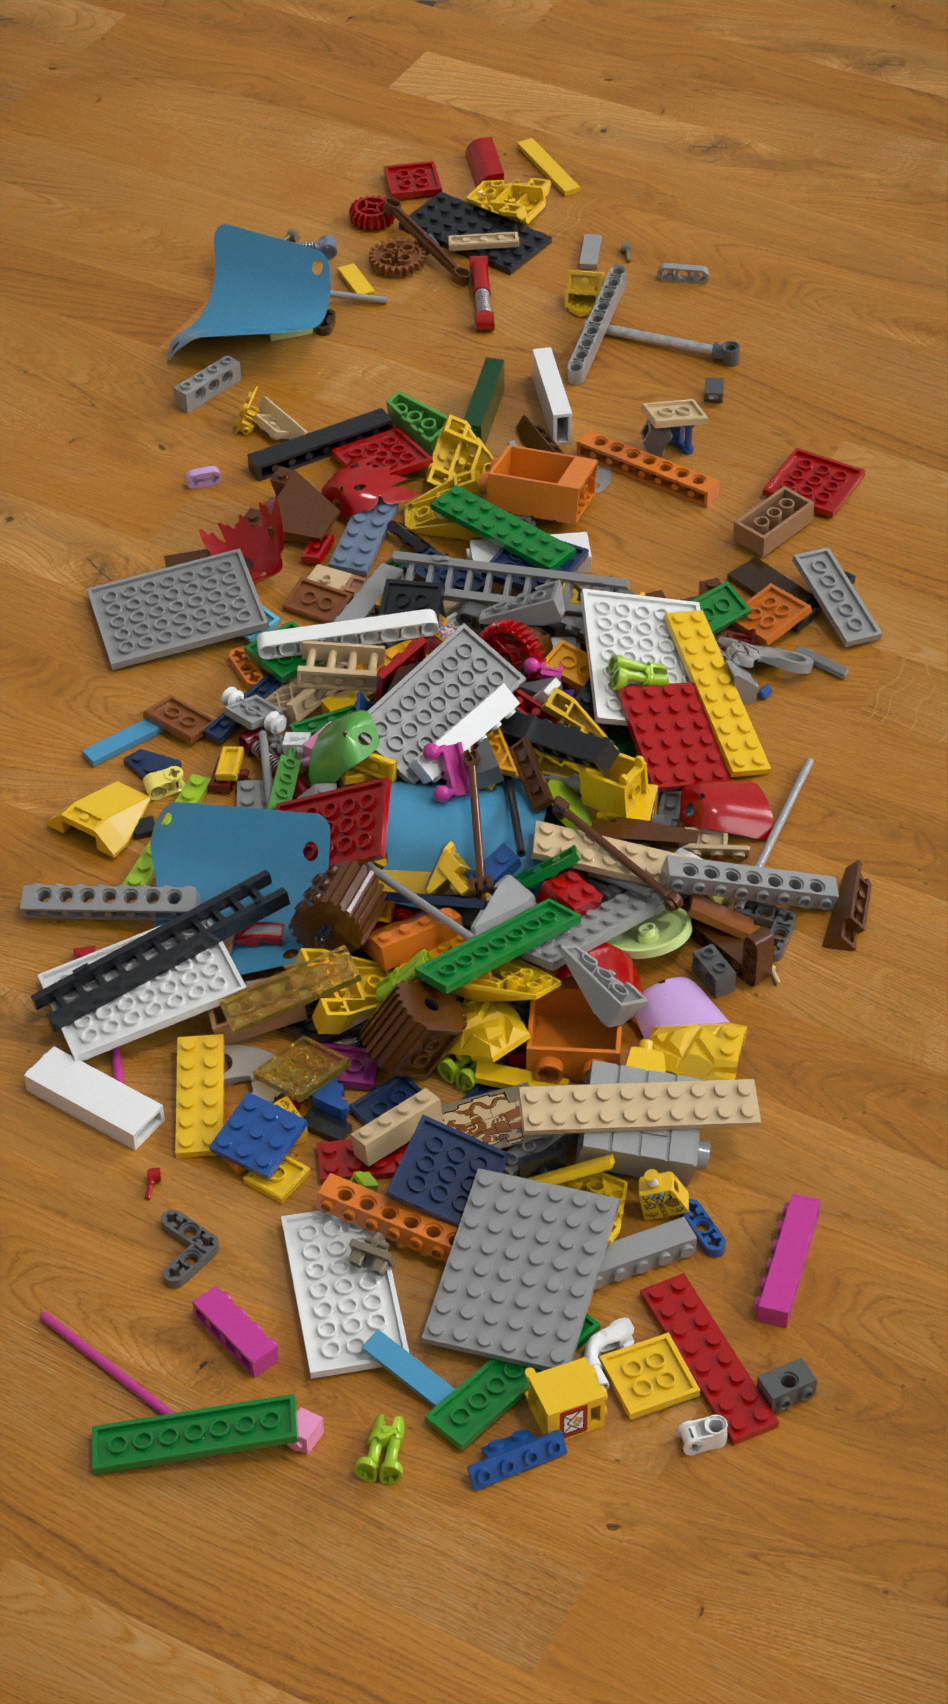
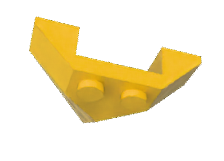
[426,414,493,487]

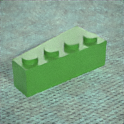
[386,391,448,456]

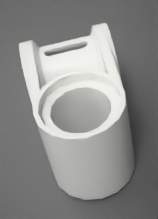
[676,1415,728,1456]

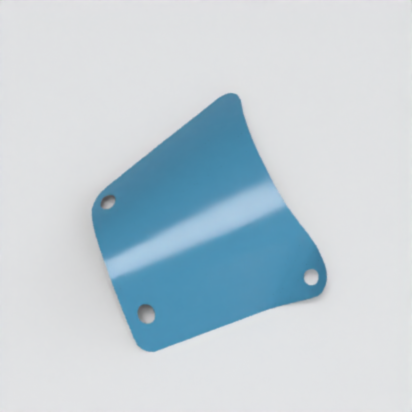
[167,224,331,361]
[370,777,547,909]

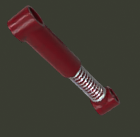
[238,728,310,799]

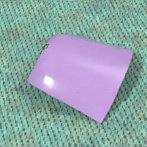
[635,977,730,1039]

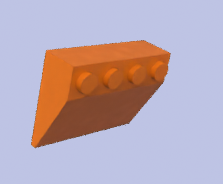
[360,907,463,971]

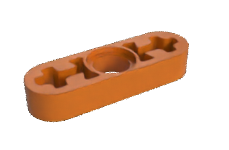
[229,648,263,690]

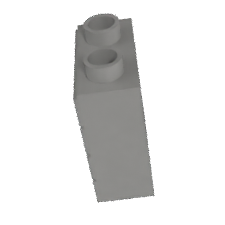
[575,1060,711,1185]

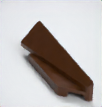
[591,816,700,849]

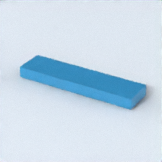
[82,719,164,767]
[362,1329,455,1407]

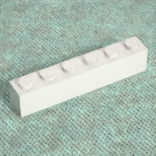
[408,683,520,785]

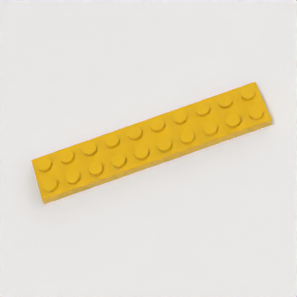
[664,610,771,777]

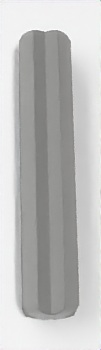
[794,645,849,679]

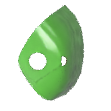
[309,710,380,786]

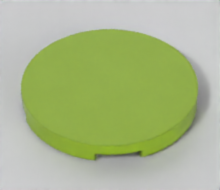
[547,779,593,831]

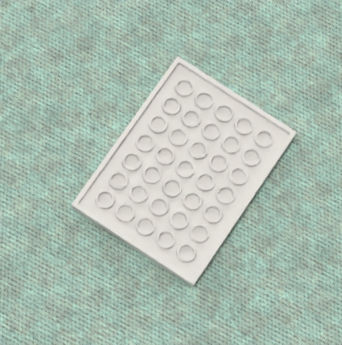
[580,589,700,726]
[38,917,249,1061]

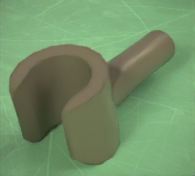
[282,228,300,241]
[621,241,631,263]

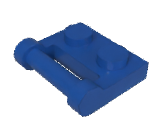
[669,425,695,455]

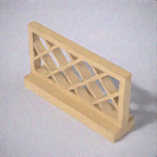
[265,664,344,723]

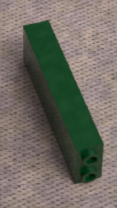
[464,357,504,445]

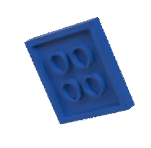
[209,1092,308,1180]

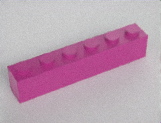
[754,1194,821,1328]

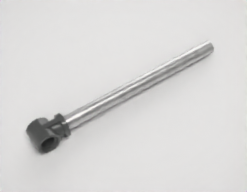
[584,320,740,367]

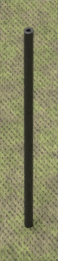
[503,775,526,857]

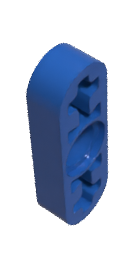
[680,1199,726,1258]

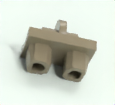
[348,1232,396,1276]

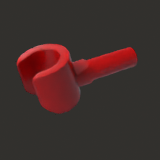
[145,1167,161,1200]

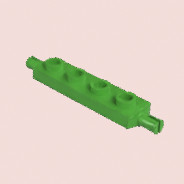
[267,747,301,810]

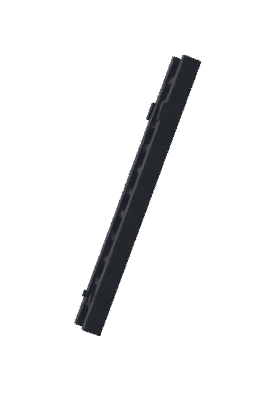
[31,869,291,1032]

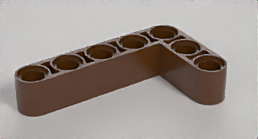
[690,917,774,986]

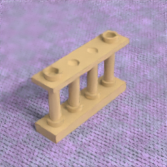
[297,640,385,693]

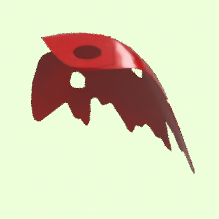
[322,455,418,518]
[199,498,284,584]

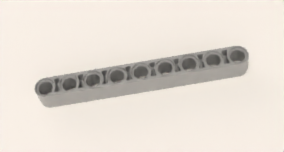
[567,265,627,385]

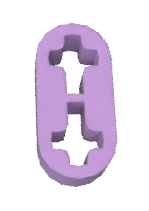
[185,466,222,489]

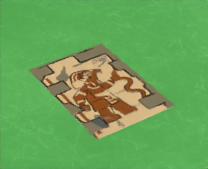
[441,1082,550,1149]

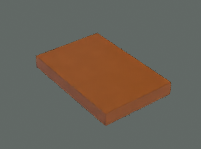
[282,577,354,624]
[143,695,215,744]
[688,893,754,941]

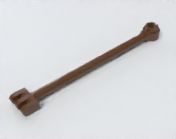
[462,748,494,895]
[552,796,684,912]

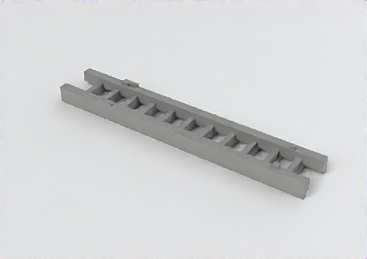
[392,551,630,617]

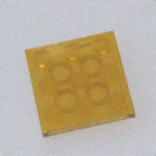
[253,1036,352,1103]

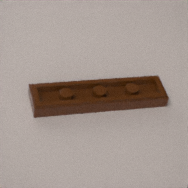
[509,736,554,814]

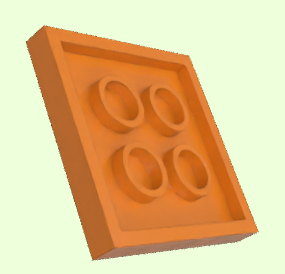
[732,583,812,646]

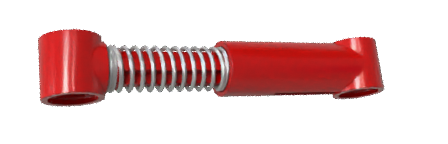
[469,256,495,331]

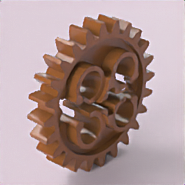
[369,238,426,277]

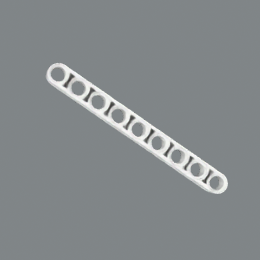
[256,609,439,659]

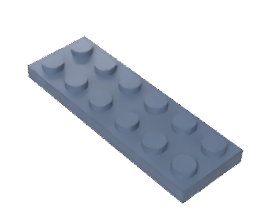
[329,496,401,577]

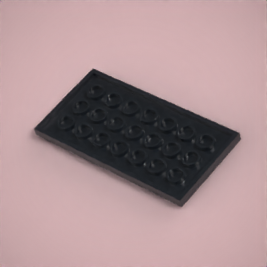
[399,192,552,275]

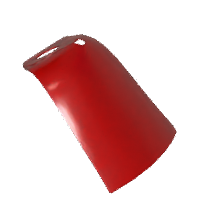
[680,780,773,841]
[555,942,644,995]

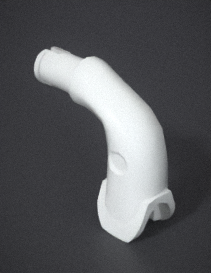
[584,1318,634,1390]

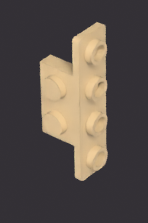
[253,396,307,440]
[662,827,750,859]

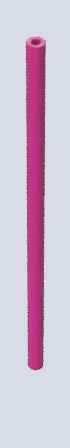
[39,1311,219,1458]

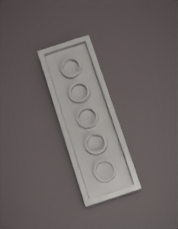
[792,547,883,647]

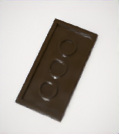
[727,557,810,600]

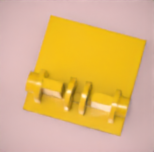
[234,386,260,435]

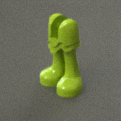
[608,654,669,691]
[376,949,433,1003]
[437,1055,492,1091]
[354,1414,405,1485]

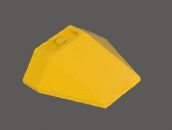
[47,781,151,858]
[454,957,562,1002]

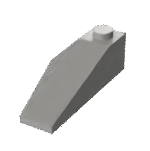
[471,875,537,936]

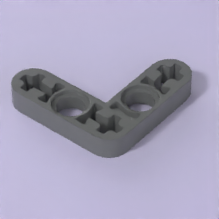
[734,900,797,962]
[161,1210,219,1289]

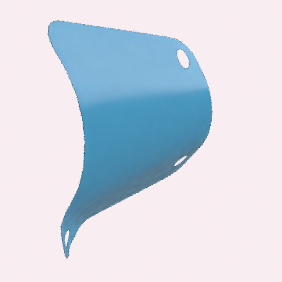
[150,802,330,975]

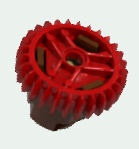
[479,619,553,689]

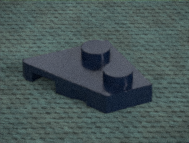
[124,749,182,780]

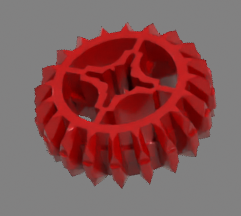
[349,195,395,232]

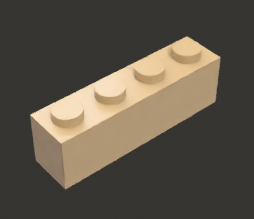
[351,1088,443,1167]

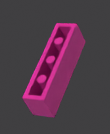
[192,1286,279,1378]

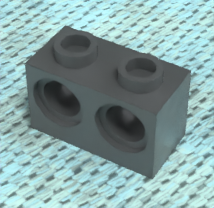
[692,944,736,999]

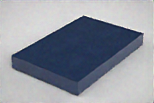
[349,1076,422,1126]

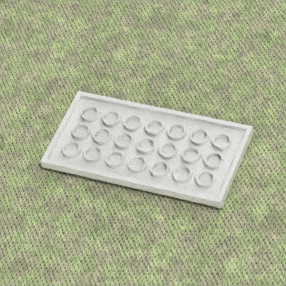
[281,1210,409,1379]

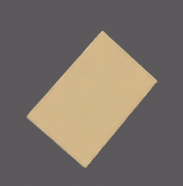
[641,399,708,428]

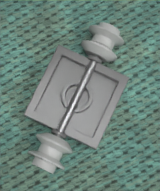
[222,687,287,735]

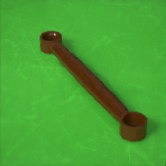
[382,197,471,286]

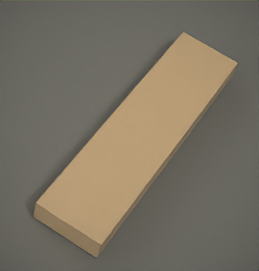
[448,232,519,251]

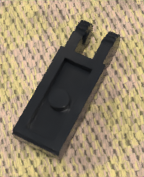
[387,520,435,554]

